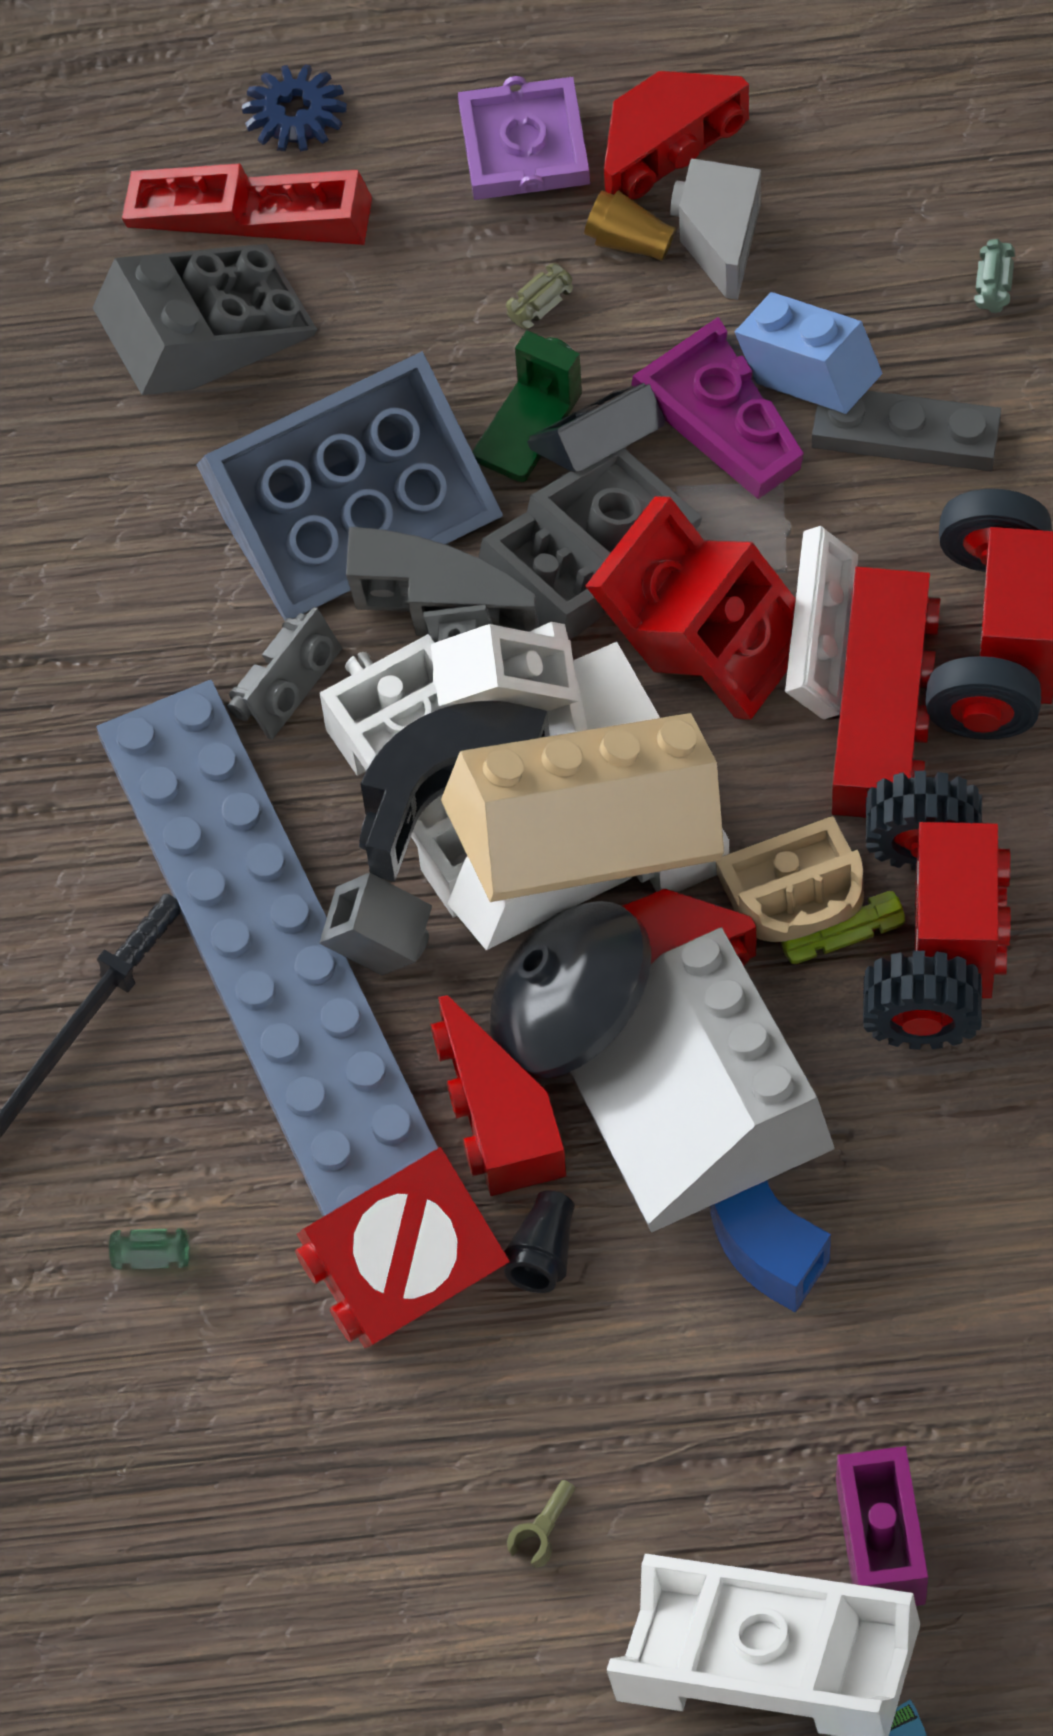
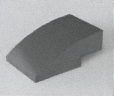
[478,448,702,640]
[346,527,539,636]

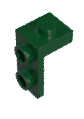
[472,330,582,482]

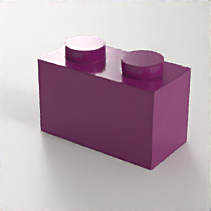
[836,1446,928,1606]

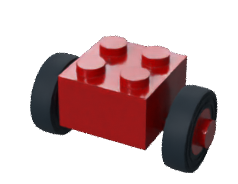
[926,489,1053,740]

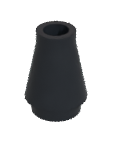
[504,1190,575,1293]

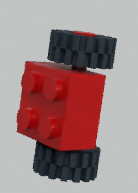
[863,771,1011,1050]

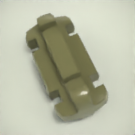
[506,263,573,330]

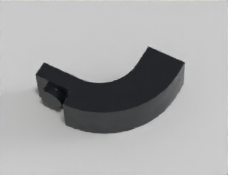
[359,701,550,882]

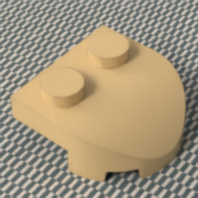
[715,816,864,942]

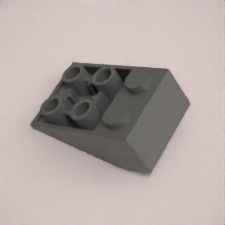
[92,244,317,395]

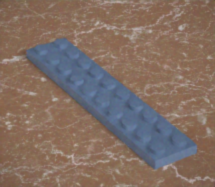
[96,679,438,1217]

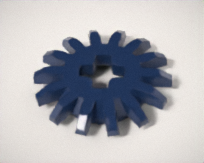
[242,65,347,152]

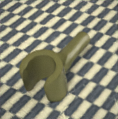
[507,1480,575,1568]

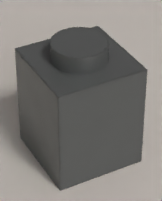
[319,872,432,976]

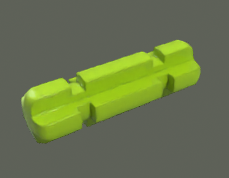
[781,891,905,964]

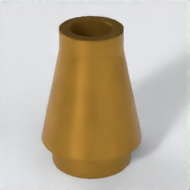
[584,190,676,261]

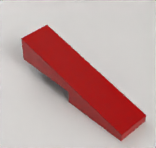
[122,163,372,245]

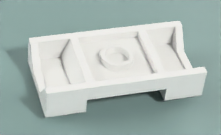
[606,1554,920,1736]

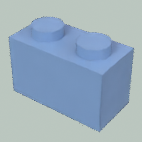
[735,292,883,414]

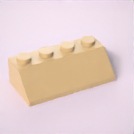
[441,713,724,902]

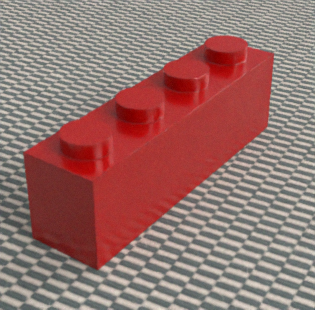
[832,567,941,818]

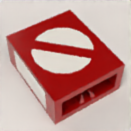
[295,1147,510,1349]

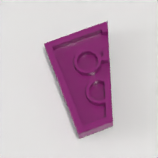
[631,317,804,499]

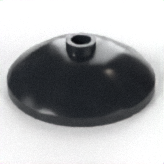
[490,901,651,1079]

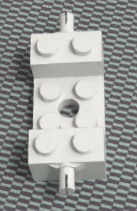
[320,634,467,918]

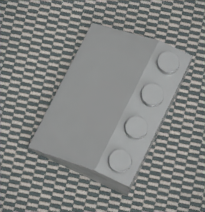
[570,927,835,1233]

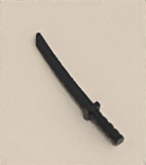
[0,894,181,1138]

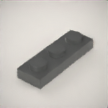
[812,390,1002,472]

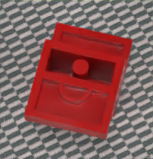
[585,496,796,720]

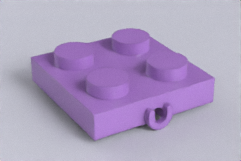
[458,76,590,200]

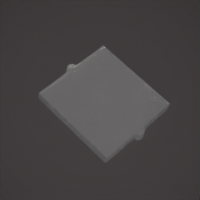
[677,482,791,575]

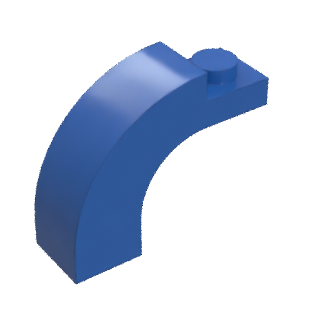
[710,1079,831,1313]

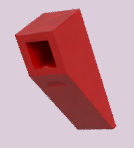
[430,995,567,1197]

